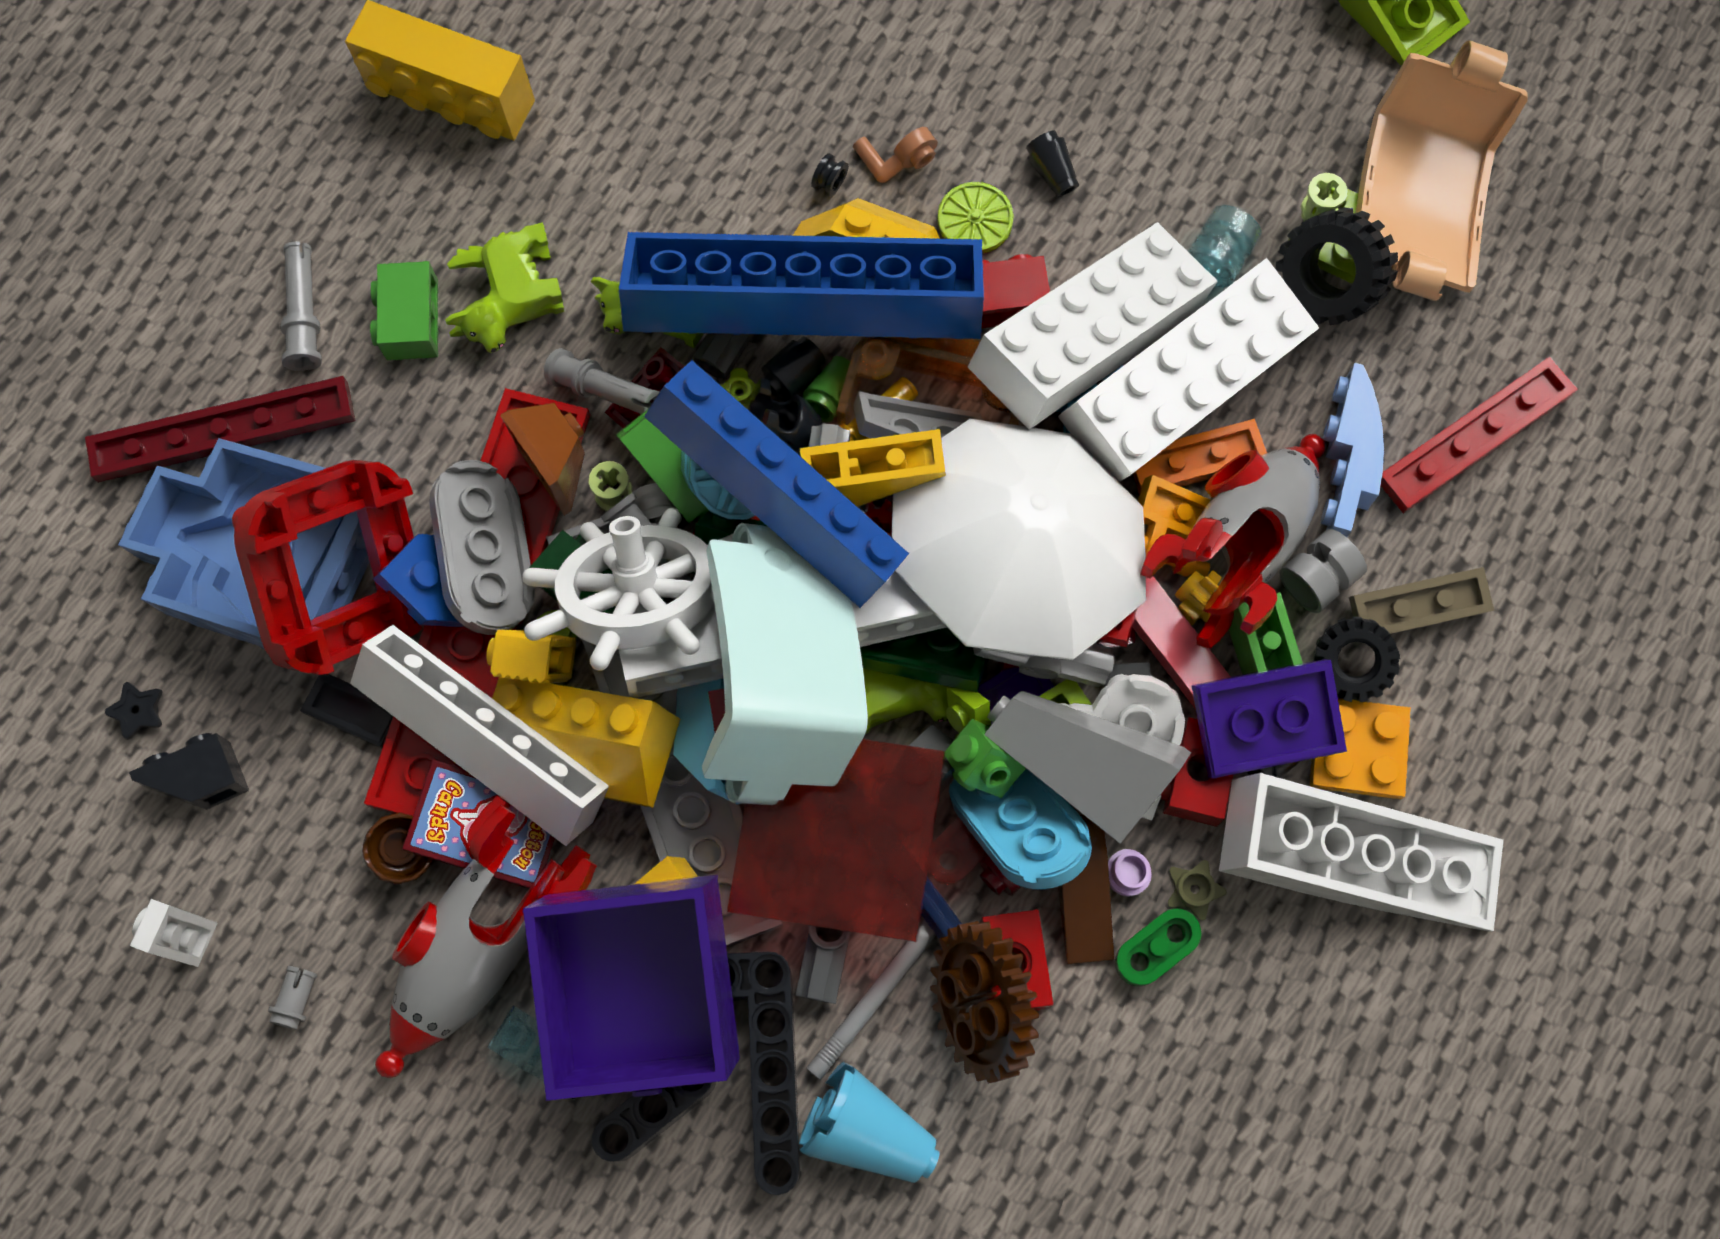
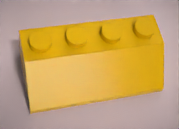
[492,677,680,808]

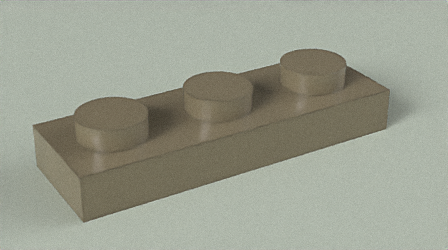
[1349,567,1494,634]

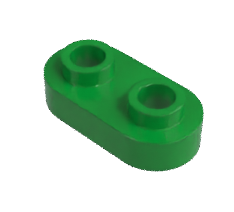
[1115,909,1201,986]

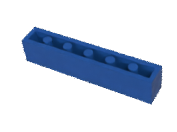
[644,360,909,608]

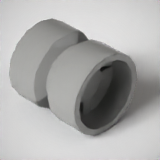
[1279,529,1367,613]

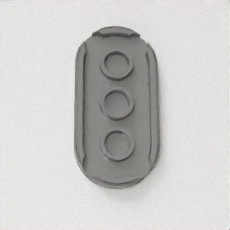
[429,460,535,635]

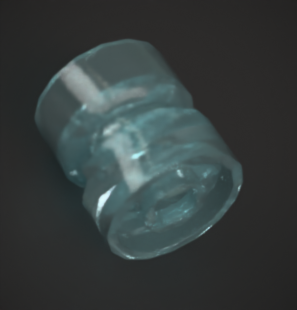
[1188,205,1262,288]

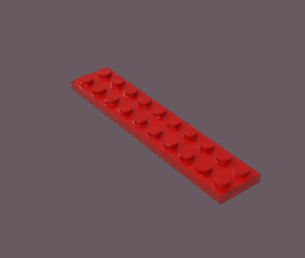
[364,388,591,816]

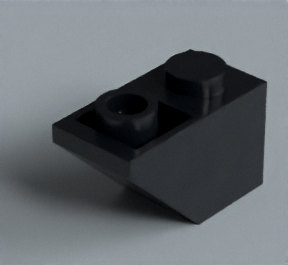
[129,733,249,810]

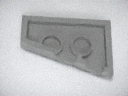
[853,392,982,438]

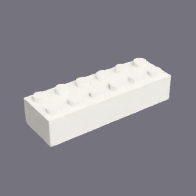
[968,222,1218,430]
[1058,258,1319,482]

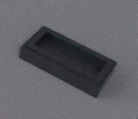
[300,674,393,749]

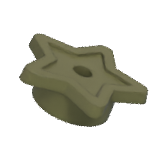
[1168,860,1227,920]

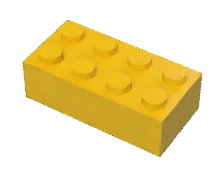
[345,0,535,141]

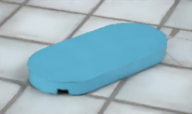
[949,769,1092,889]

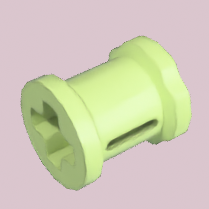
[1301,173,1348,221]
[589,461,632,511]

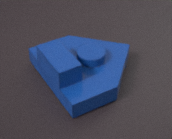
[373,534,463,627]

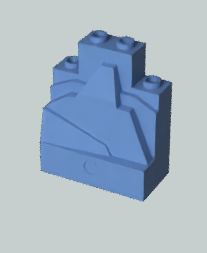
[118,438,369,651]

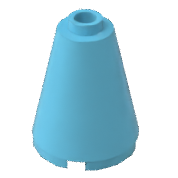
[799,1062,940,1183]

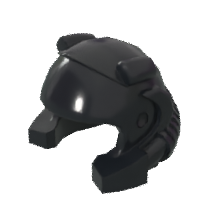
[748,378,822,457]

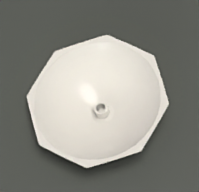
[892,419,1146,660]

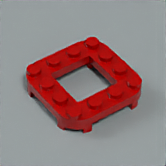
[232,460,422,675]

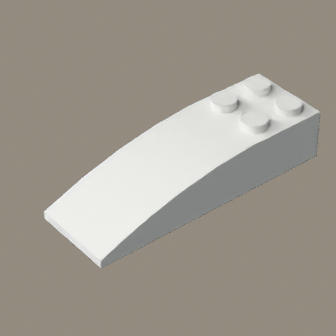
[1219,773,1503,931]

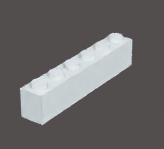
[350,625,609,846]

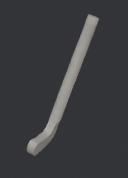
[806,919,936,1080]

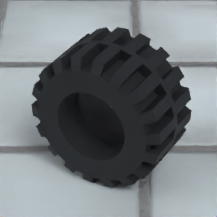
[1275,208,1398,325]

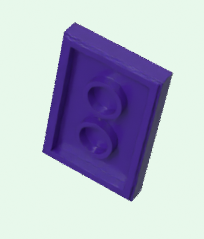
[1192,659,1347,778]

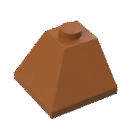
[500,403,585,516]

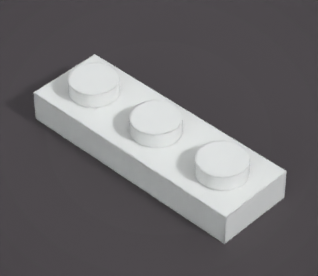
[130,899,217,967]

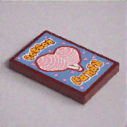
[402,759,555,889]

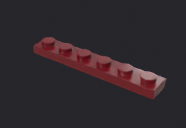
[85,376,356,483]

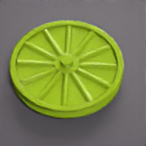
[937,182,1014,254]

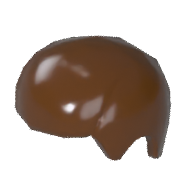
[362,812,433,885]

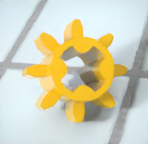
[1174,570,1222,625]

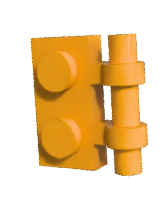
[1138,475,1210,577]

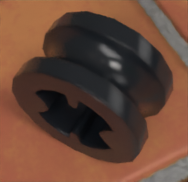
[811,153,849,197]

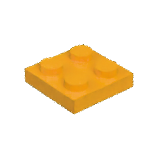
[1310,698,1411,800]

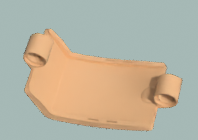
[1356,40,1528,301]

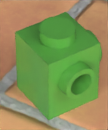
[943,719,1026,798]

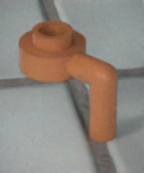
[853,127,938,183]

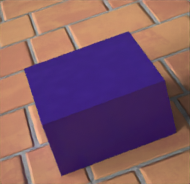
[523,875,740,1101]

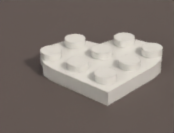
[1059,674,1185,820]

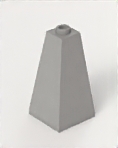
[984,691,1191,843]

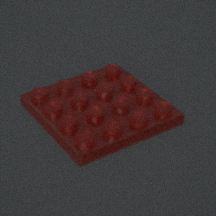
[727,739,946,942]

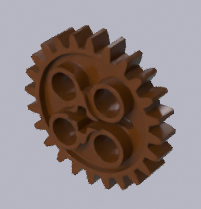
[930,921,1039,1083]

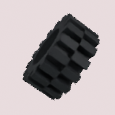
[1314,617,1400,702]

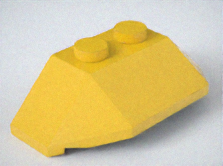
[792,198,940,239]

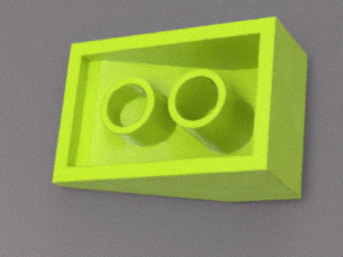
[1338,0,1470,66]

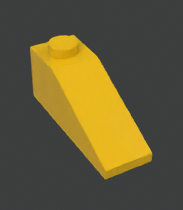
[800,429,946,507]

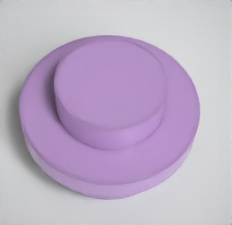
[1108,849,1152,896]

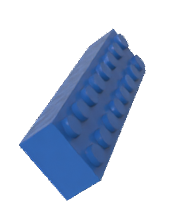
[619,232,984,339]

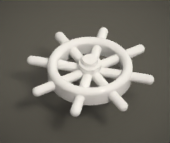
[522,508,733,671]

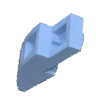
[1321,363,1384,537]

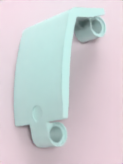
[702,523,868,805]

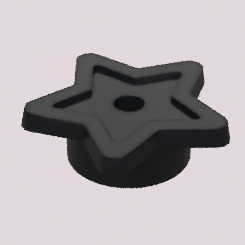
[105,682,163,740]

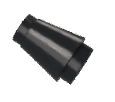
[1026,130,1079,198]

